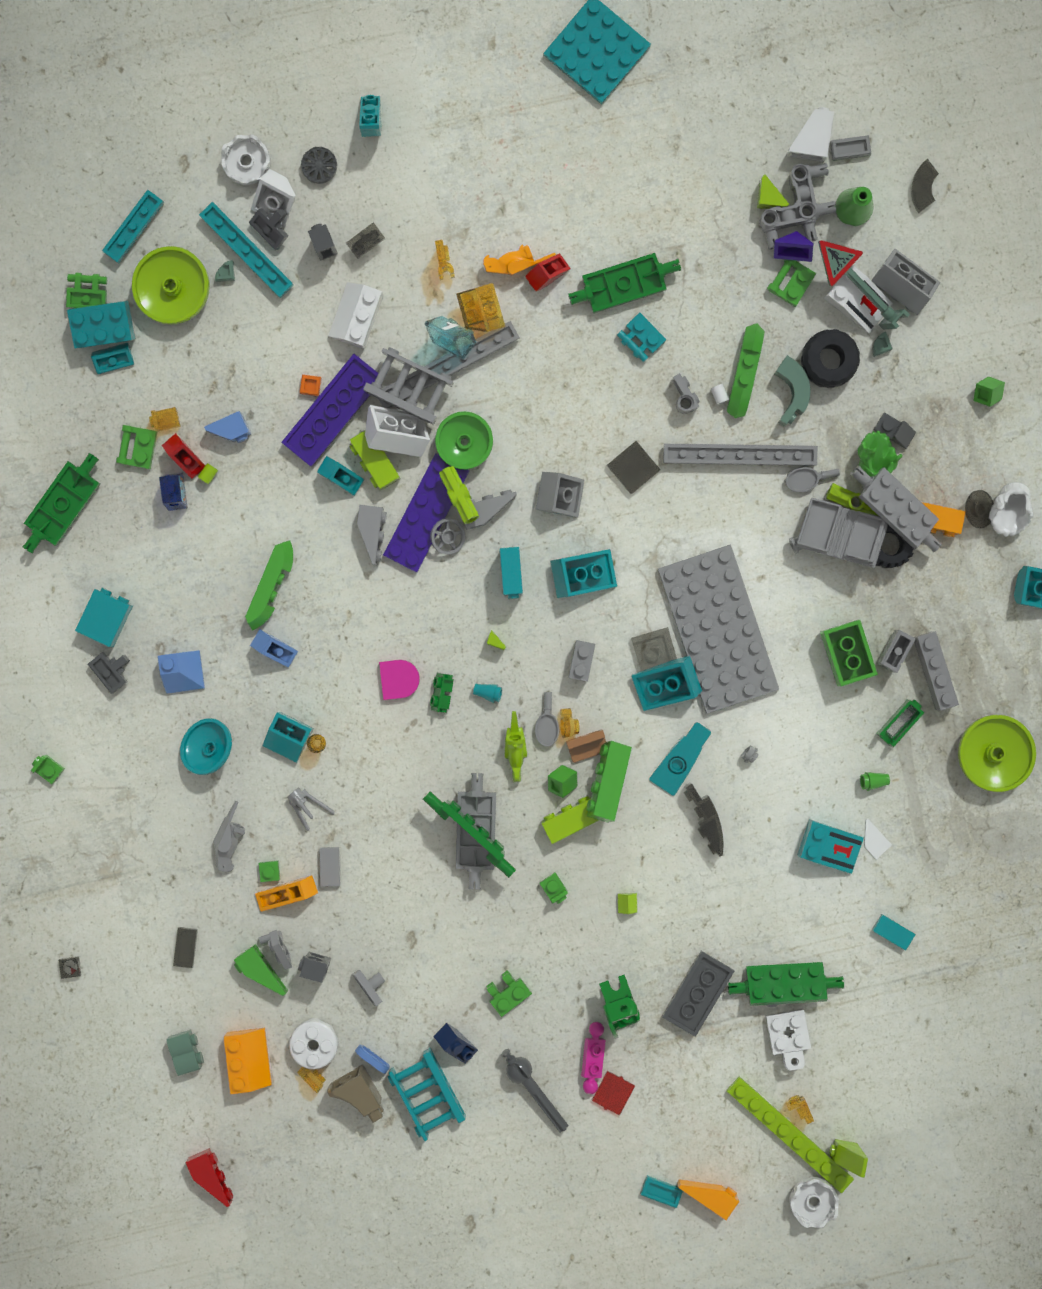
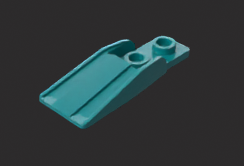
[650,722,711,796]

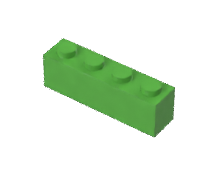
[586,741,632,823]

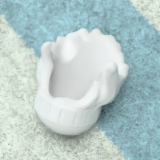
[989,482,1033,537]

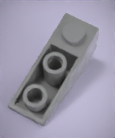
[465,490,517,530]
[357,505,387,566]

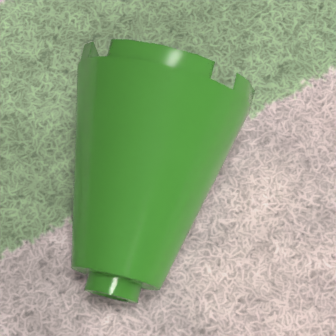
[835,187,874,226]

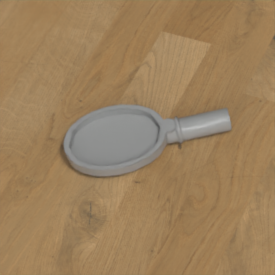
[785,467,840,492]
[535,692,560,746]

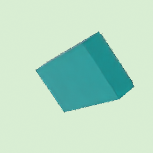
[872,914,916,951]
[640,1175,683,1208]

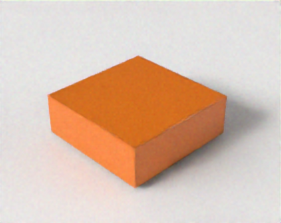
[300,374,322,397]

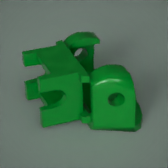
[599,974,640,1039]

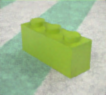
[349,430,401,490]
[541,795,599,844]

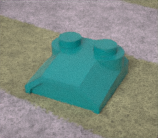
[1014,566,1042,609]

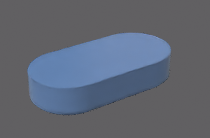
[355,1045,390,1074]

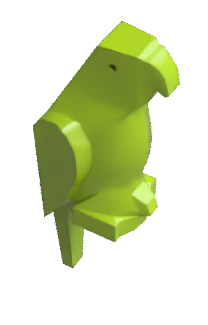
[505,711,527,782]

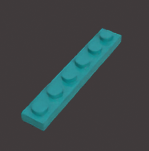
[199,201,294,298]

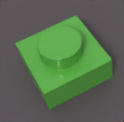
[259,860,280,882]

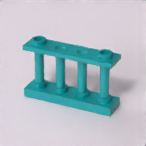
[388,1047,466,1141]

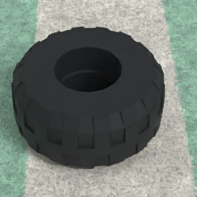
[801,329,860,388]

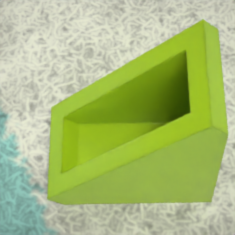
[757,174,789,209]

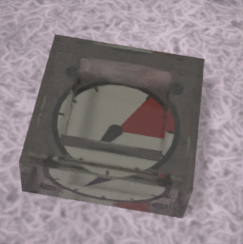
[58,956,81,979]

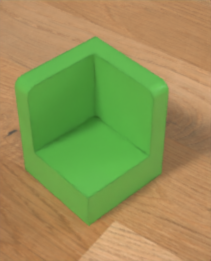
[973,377,1005,407]
[548,765,578,798]

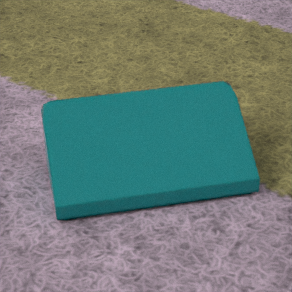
[91,343,134,374]

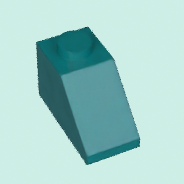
[317,456,364,496]

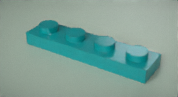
[102,189,164,264]

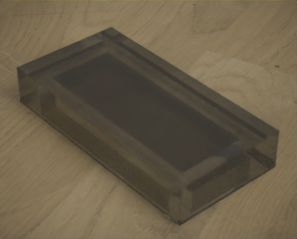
[173,927,198,968]

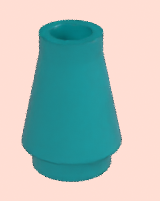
[473,684,502,703]

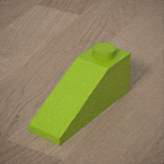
[829,1139,868,1178]

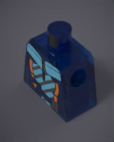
[159,472,188,511]

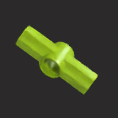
[439,466,479,524]
[825,483,880,517]

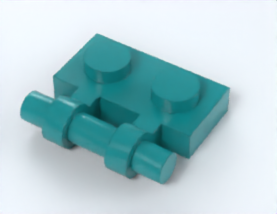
[617,312,667,362]

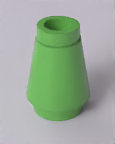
[860,772,890,791]

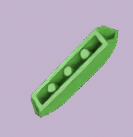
[727,323,765,418]
[245,540,293,631]

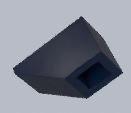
[433,1023,478,1064]

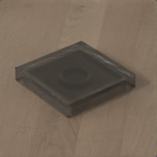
[607,441,660,494]
[631,627,677,672]

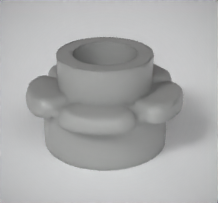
[741,745,759,763]

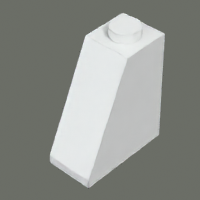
[787,107,834,162]

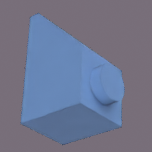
[204,411,251,443]
[250,629,298,668]

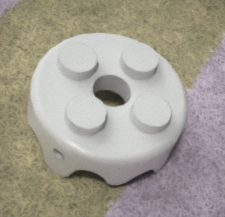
[221,134,270,185]
[289,1018,339,1069]
[790,1177,839,1228]

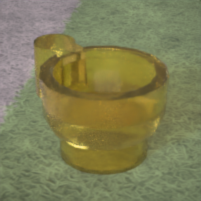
[560,708,579,738]
[297,1067,326,1093]

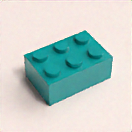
[67,300,136,349]

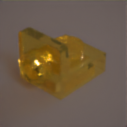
[149,407,181,432]
[786,1095,814,1124]

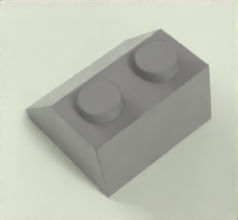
[536,472,584,517]

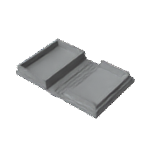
[796,498,888,568]

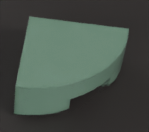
[215,260,235,282]
[873,331,893,357]

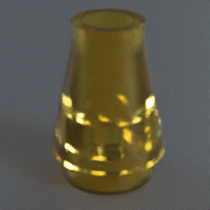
[307,734,326,753]

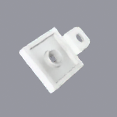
[766,1010,811,1071]

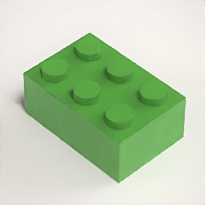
[820,620,878,686]

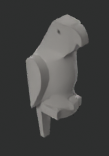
[213,801,245,872]

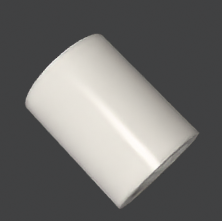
[711,384,729,405]

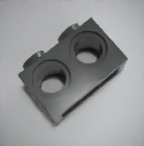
[308,224,338,261]
[298,952,331,983]

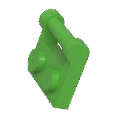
[767,259,816,307]
[116,425,158,469]

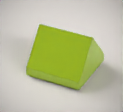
[618,893,637,914]

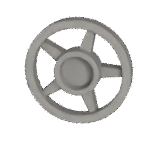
[430,518,465,554]

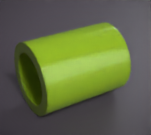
[198,463,219,485]

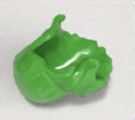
[858,431,903,477]

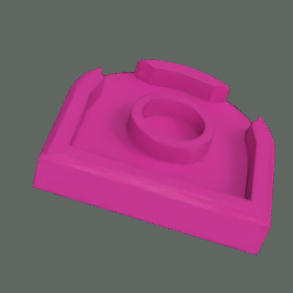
[379,660,420,700]

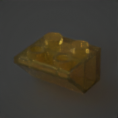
[456,283,506,332]

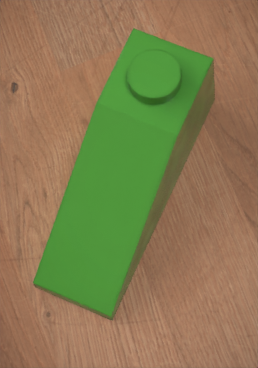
[234,944,288,996]

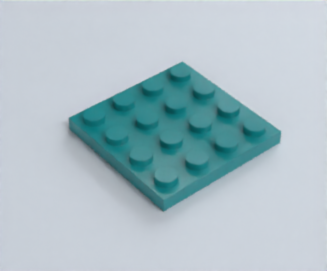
[543,0,651,105]

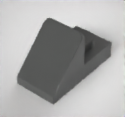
[873,412,916,449]

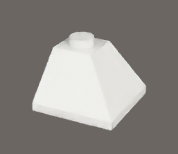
[251,169,296,228]

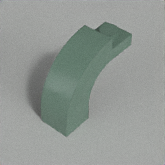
[774,355,811,426]

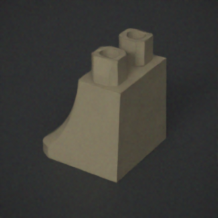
[327,1064,384,1123]

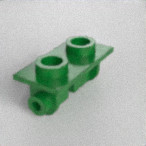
[430,673,454,713]

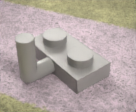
[259,930,292,970]

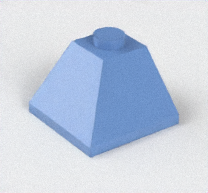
[158,650,205,694]

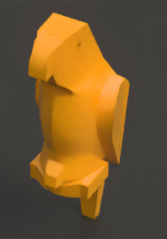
[483,244,556,275]

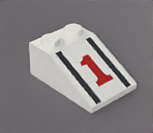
[824,265,893,334]

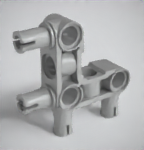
[759,163,836,250]

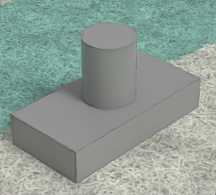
[352,970,385,1006]

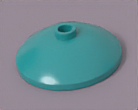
[180,718,232,775]

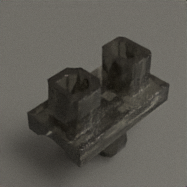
[346,222,385,259]

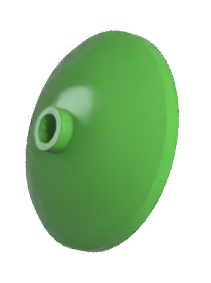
[435,411,493,470]

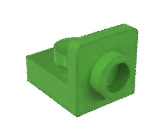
[31,755,65,784]
[539,872,568,904]

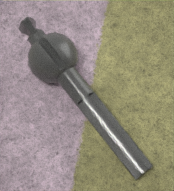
[501,1049,569,1133]

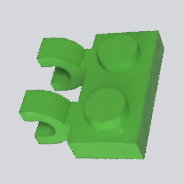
[486,970,532,1017]

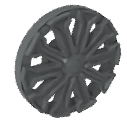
[301,147,337,184]

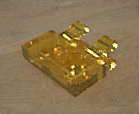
[435,240,455,280]

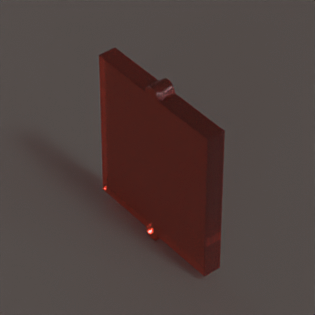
[592,1070,635,1115]

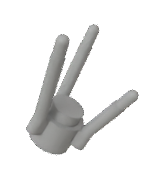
[287,787,335,831]

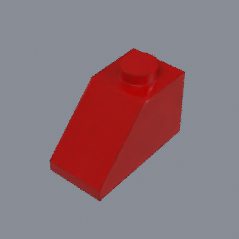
[525,253,571,292]
[161,433,205,479]

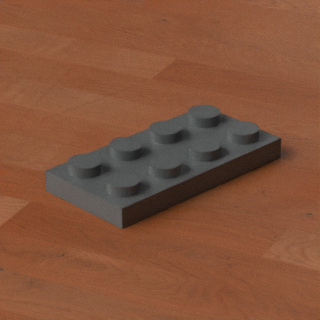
[662,950,735,1037]

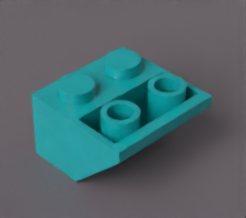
[262,712,314,763]

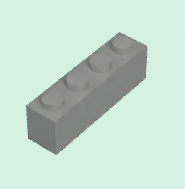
[914,631,959,711]

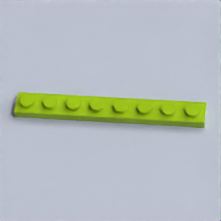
[727,1076,854,1194]

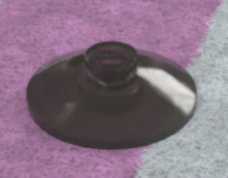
[965,490,994,528]

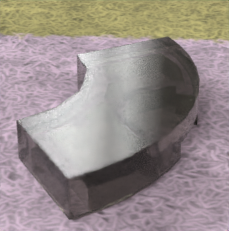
[911,159,939,213]

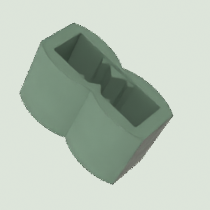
[166,1030,204,1076]

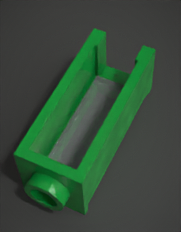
[876,699,924,747]

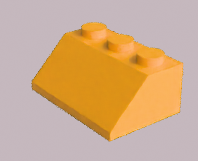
[224,1028,272,1094]

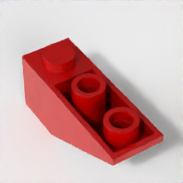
[185,1148,233,1207]

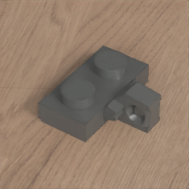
[249,208,289,250]
[87,652,130,694]

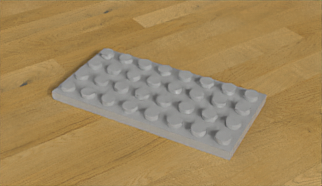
[658,544,779,714]

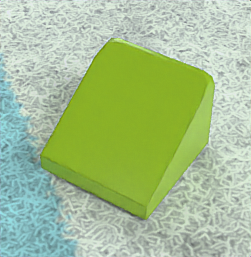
[487,630,506,650]

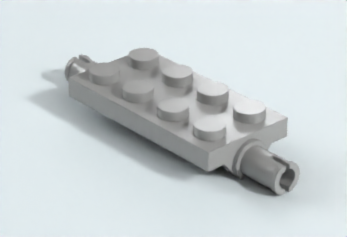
[850,466,942,552]
[456,773,496,890]

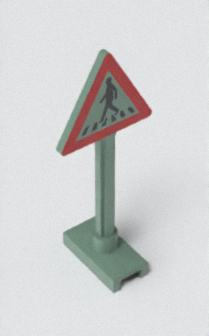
[818,240,910,330]

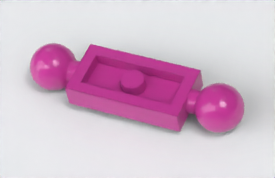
[581,1022,606,1094]

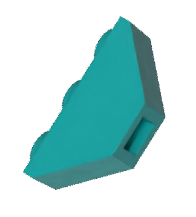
[359,95,381,137]

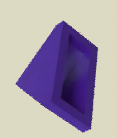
[774,231,814,262]

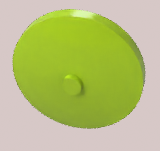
[132,246,210,324]
[958,715,1036,792]

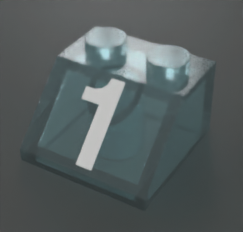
[425,316,476,359]

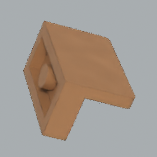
[566,729,606,763]

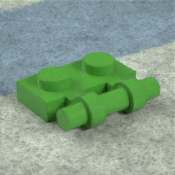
[66,272,108,308]

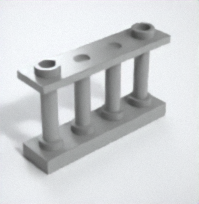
[363,347,454,425]

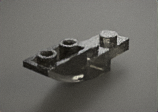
[683,783,724,857]

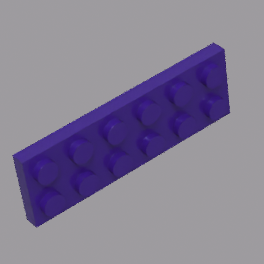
[281,354,378,467]
[383,453,470,573]

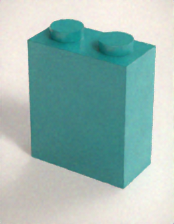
[500,547,523,599]
[75,588,133,647]

